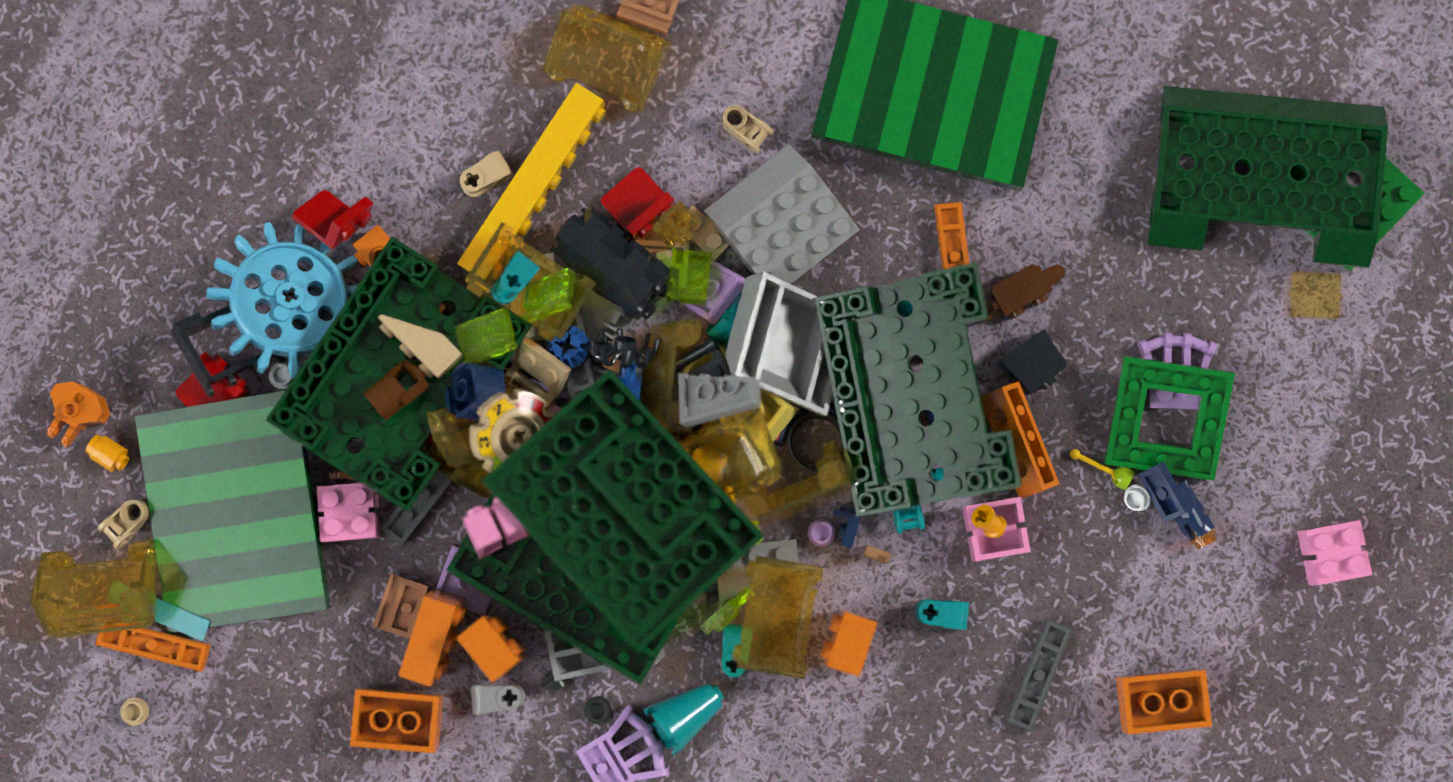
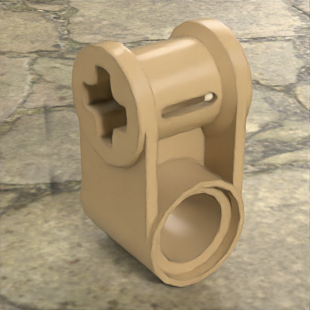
[722,105,774,154]
[460,151,513,197]
[97,500,150,550]

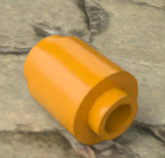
[85,434,129,473]

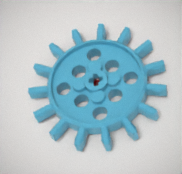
[206,222,358,378]

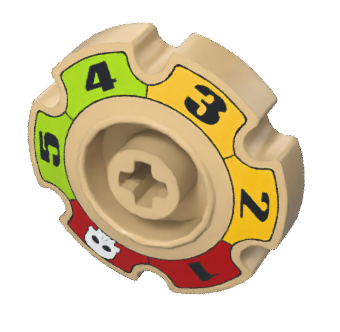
[470,389,556,472]

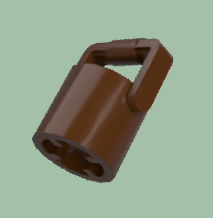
[363,360,428,421]

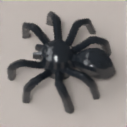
[588,328,661,369]

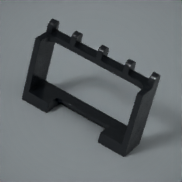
[171,285,303,397]

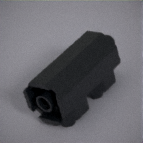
[551,206,674,320]

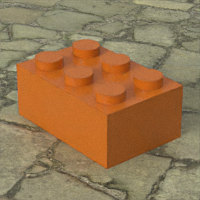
[398,588,468,686]
[820,610,878,677]
[456,615,527,683]
[1115,668,1212,734]
[350,688,444,753]

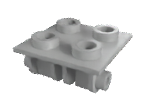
[579,289,634,352]

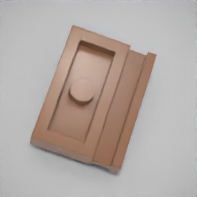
[616,0,680,35]
[373,574,430,639]

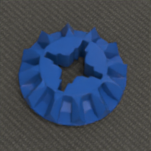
[546,325,589,369]

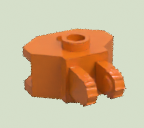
[47,381,111,447]

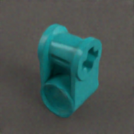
[492,251,540,304]
[893,505,925,535]
[914,599,970,630]
[721,623,752,677]

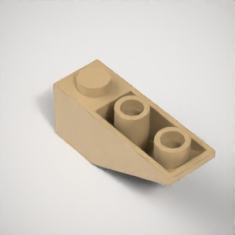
[378,314,463,380]

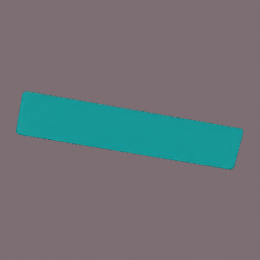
[108,581,210,641]

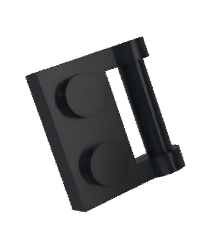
[665,335,732,391]

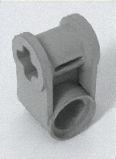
[470,683,526,714]

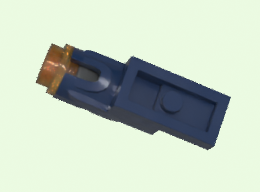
[1138,461,1217,549]

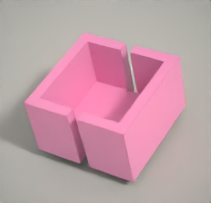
[317,483,381,543]
[962,497,1031,562]
[463,498,530,559]
[1297,520,1372,585]

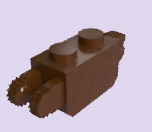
[981,264,1066,323]

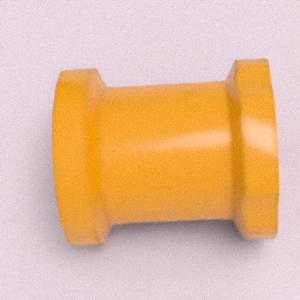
[971,504,1007,539]

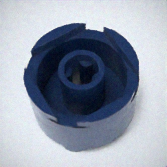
[446,362,505,422]

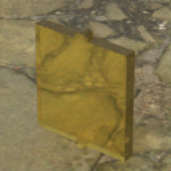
[1288,271,1343,319]

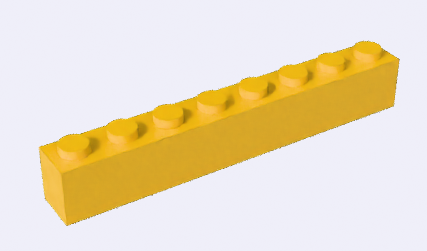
[457,83,606,285]

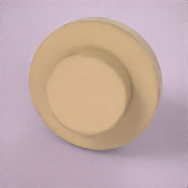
[120,698,149,726]

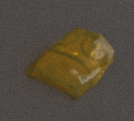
[427,407,479,467]

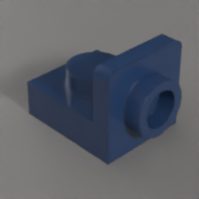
[832,505,861,549]

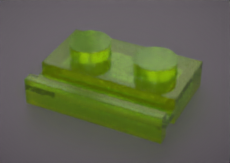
[666,248,712,305]
[522,268,576,323]
[455,308,518,364]
[700,586,753,635]

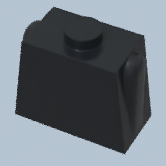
[997,329,1067,395]

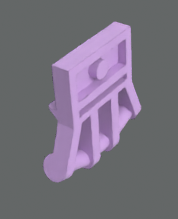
[1137,332,1217,410]
[576,705,669,782]

